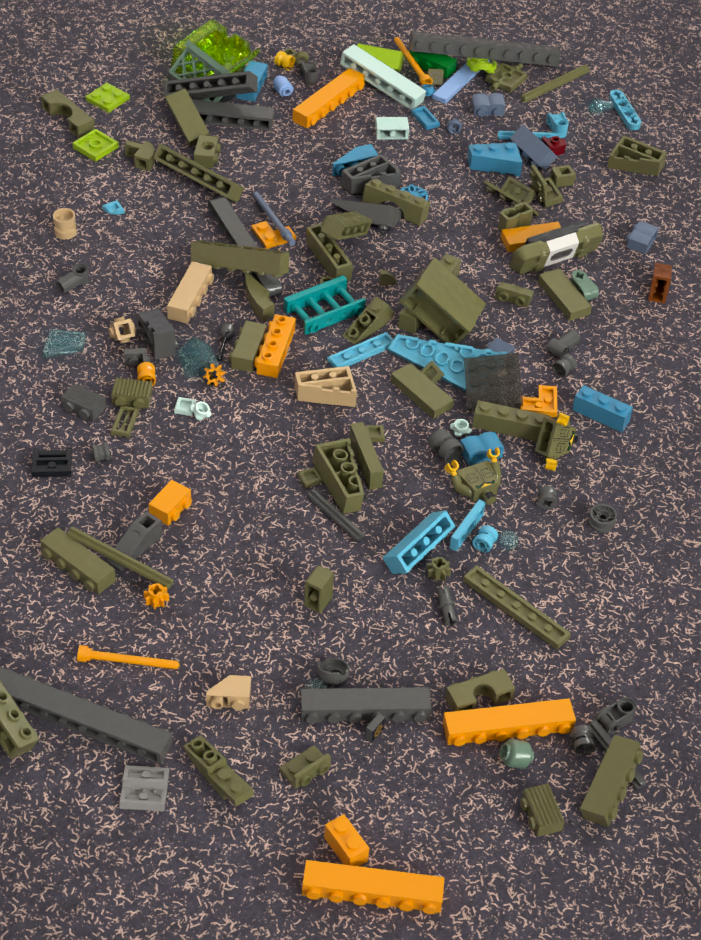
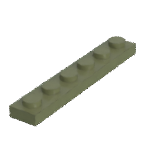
[463,565,571,650]

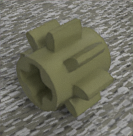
[426,557,451,582]

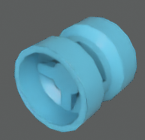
[473,525,499,553]

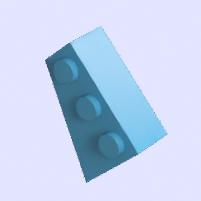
[467,142,522,177]

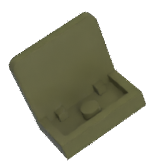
[529,164,563,208]

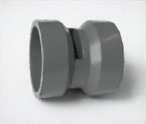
[551,353,577,378]
[570,725,595,754]

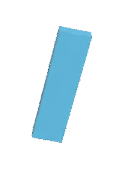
[327,332,394,368]

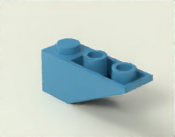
[332,144,378,176]

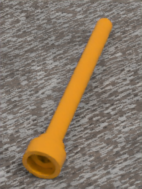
[394,37,433,86]
[77,645,180,669]

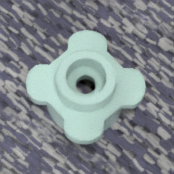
[190,401,211,421]
[450,419,472,437]

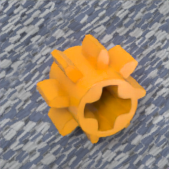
[203,363,227,386]
[144,583,169,609]

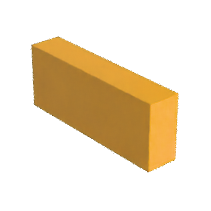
[501,222,561,252]

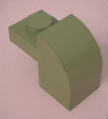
[125,140,155,171]

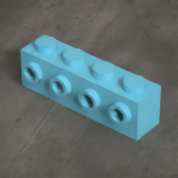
[383,510,456,574]

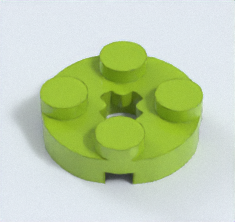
[466,58,497,73]

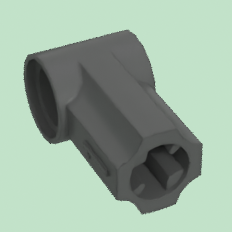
[55,263,89,293]
[546,330,581,359]

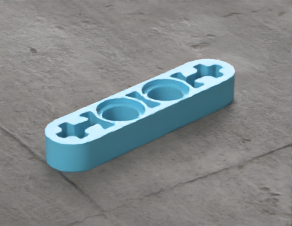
[609,90,641,130]

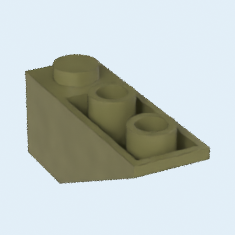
[342,296,394,345]

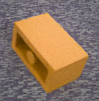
[149,480,192,526]
[324,814,369,866]

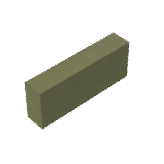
[165,88,210,147]
[538,268,592,321]
[391,363,454,419]
[349,422,384,490]

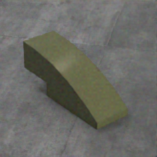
[245,273,274,321]

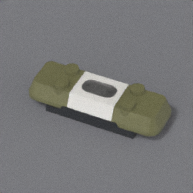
[510,220,603,274]

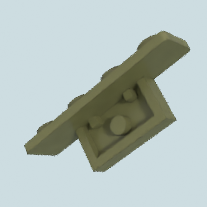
[483,176,540,216]

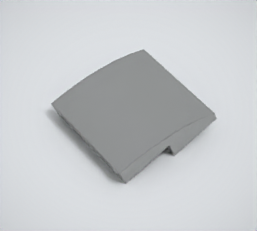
[119,765,170,811]

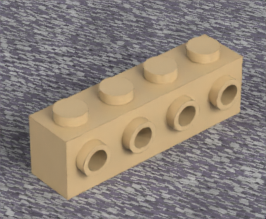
[167,261,214,324]

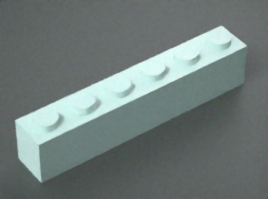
[340,44,426,109]

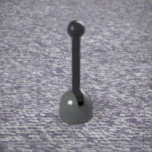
[215,324,235,361]

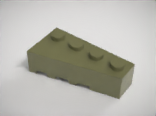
[312,438,364,514]

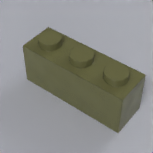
[229,321,267,372]

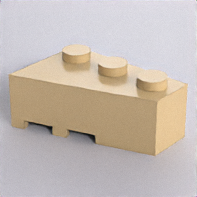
[294,366,357,407]

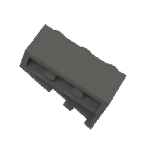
[341,154,401,195]

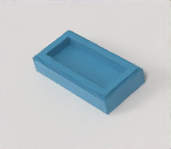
[411,106,440,130]

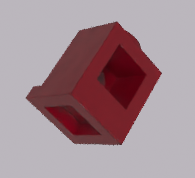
[541,136,567,156]

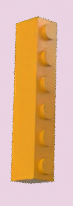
[292,68,365,128]
[442,698,576,746]
[302,860,445,914]

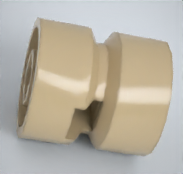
[53,208,76,240]

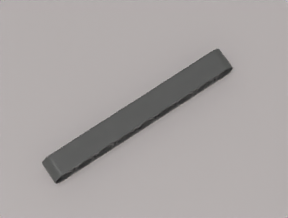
[208,197,282,297]

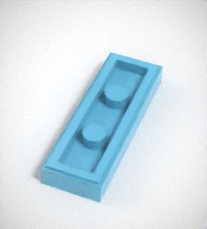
[450,499,485,551]

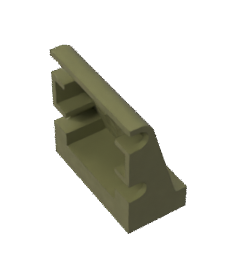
[399,257,486,344]

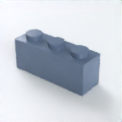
[510,124,557,170]

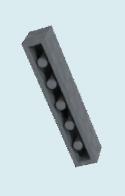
[164,71,258,99]
[192,99,275,131]
[300,687,431,724]

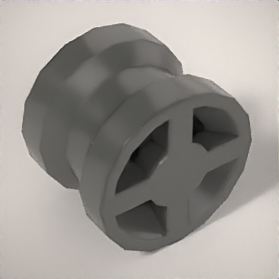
[92,442,111,463]
[538,486,557,509]

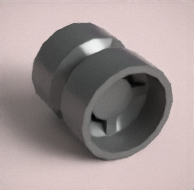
[428,429,464,464]

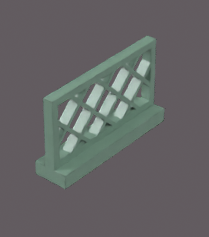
[169,40,231,102]

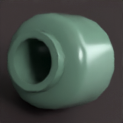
[500,739,534,769]

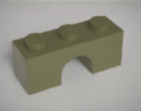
[445,669,515,712]

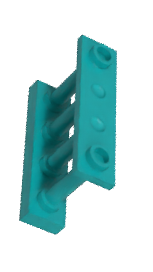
[284,275,366,335]

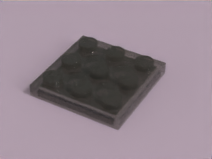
[464,353,523,411]

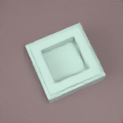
[174,397,197,416]

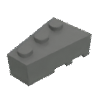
[137,308,178,360]

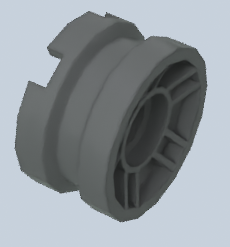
[588,504,617,533]

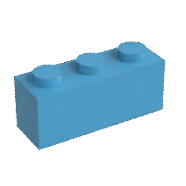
[236,61,268,102]
[572,385,633,432]

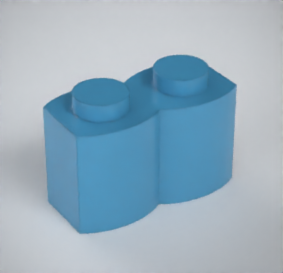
[460,432,504,465]

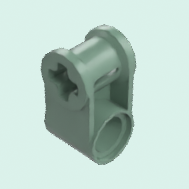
[572,270,599,301]

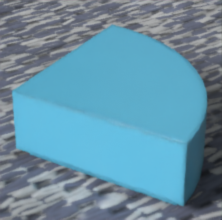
[102,201,125,215]

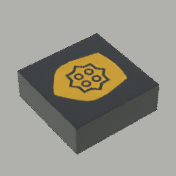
[365,714,385,743]

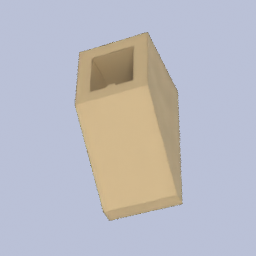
[206,675,251,710]

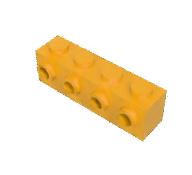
[254,314,296,378]

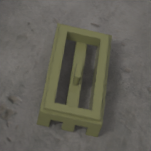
[111,406,139,438]

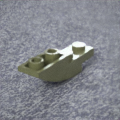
[183,735,254,807]

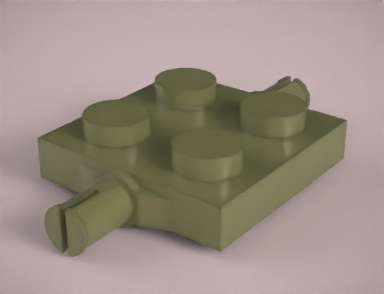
[485,62,528,93]

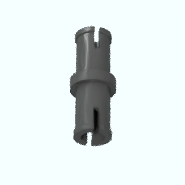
[436,586,458,626]

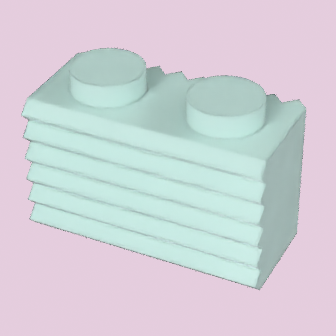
[375,117,409,139]

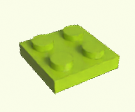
[85,83,130,113]
[72,129,119,162]

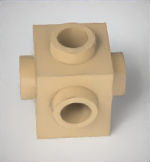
[108,317,136,344]

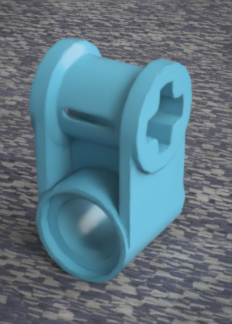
[546,112,569,138]

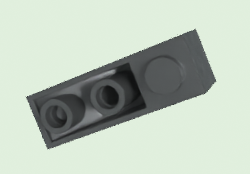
[106,511,162,572]

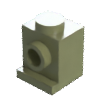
[550,165,576,188]

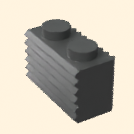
[61,383,106,422]

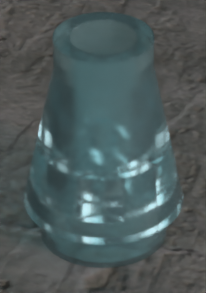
[589,99,613,114]

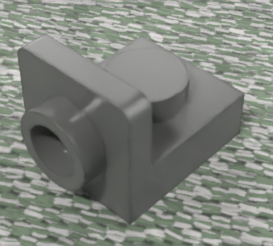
[124,348,150,367]

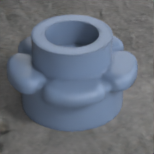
[447,119,462,134]

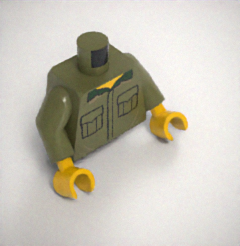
[535,412,578,471]
[444,447,501,505]

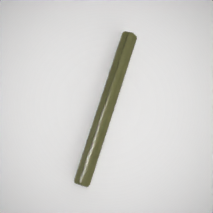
[520,64,589,103]
[67,527,174,589]

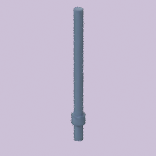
[253,191,296,246]

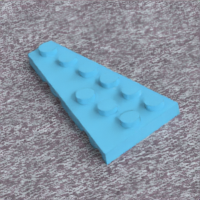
[388,334,508,399]

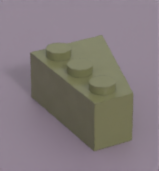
[608,135,667,176]

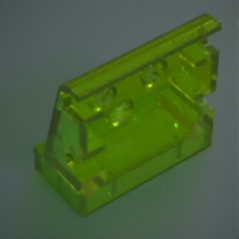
[171,19,260,77]

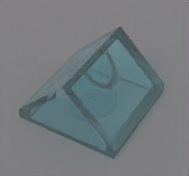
[177,336,219,378]

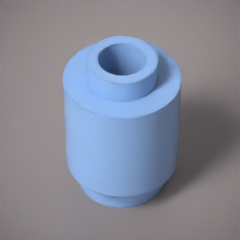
[273,76,293,97]

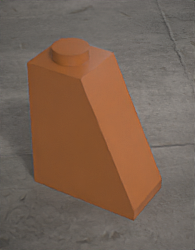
[648,262,672,303]

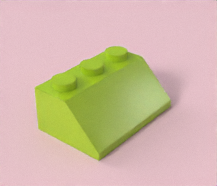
[357,43,405,72]

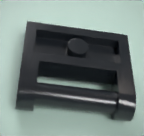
[32,448,73,477]

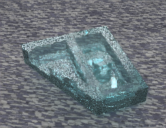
[43,329,87,358]

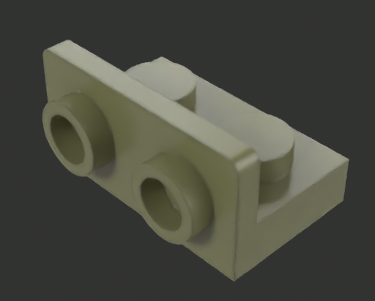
[495,282,534,308]
[279,745,331,789]

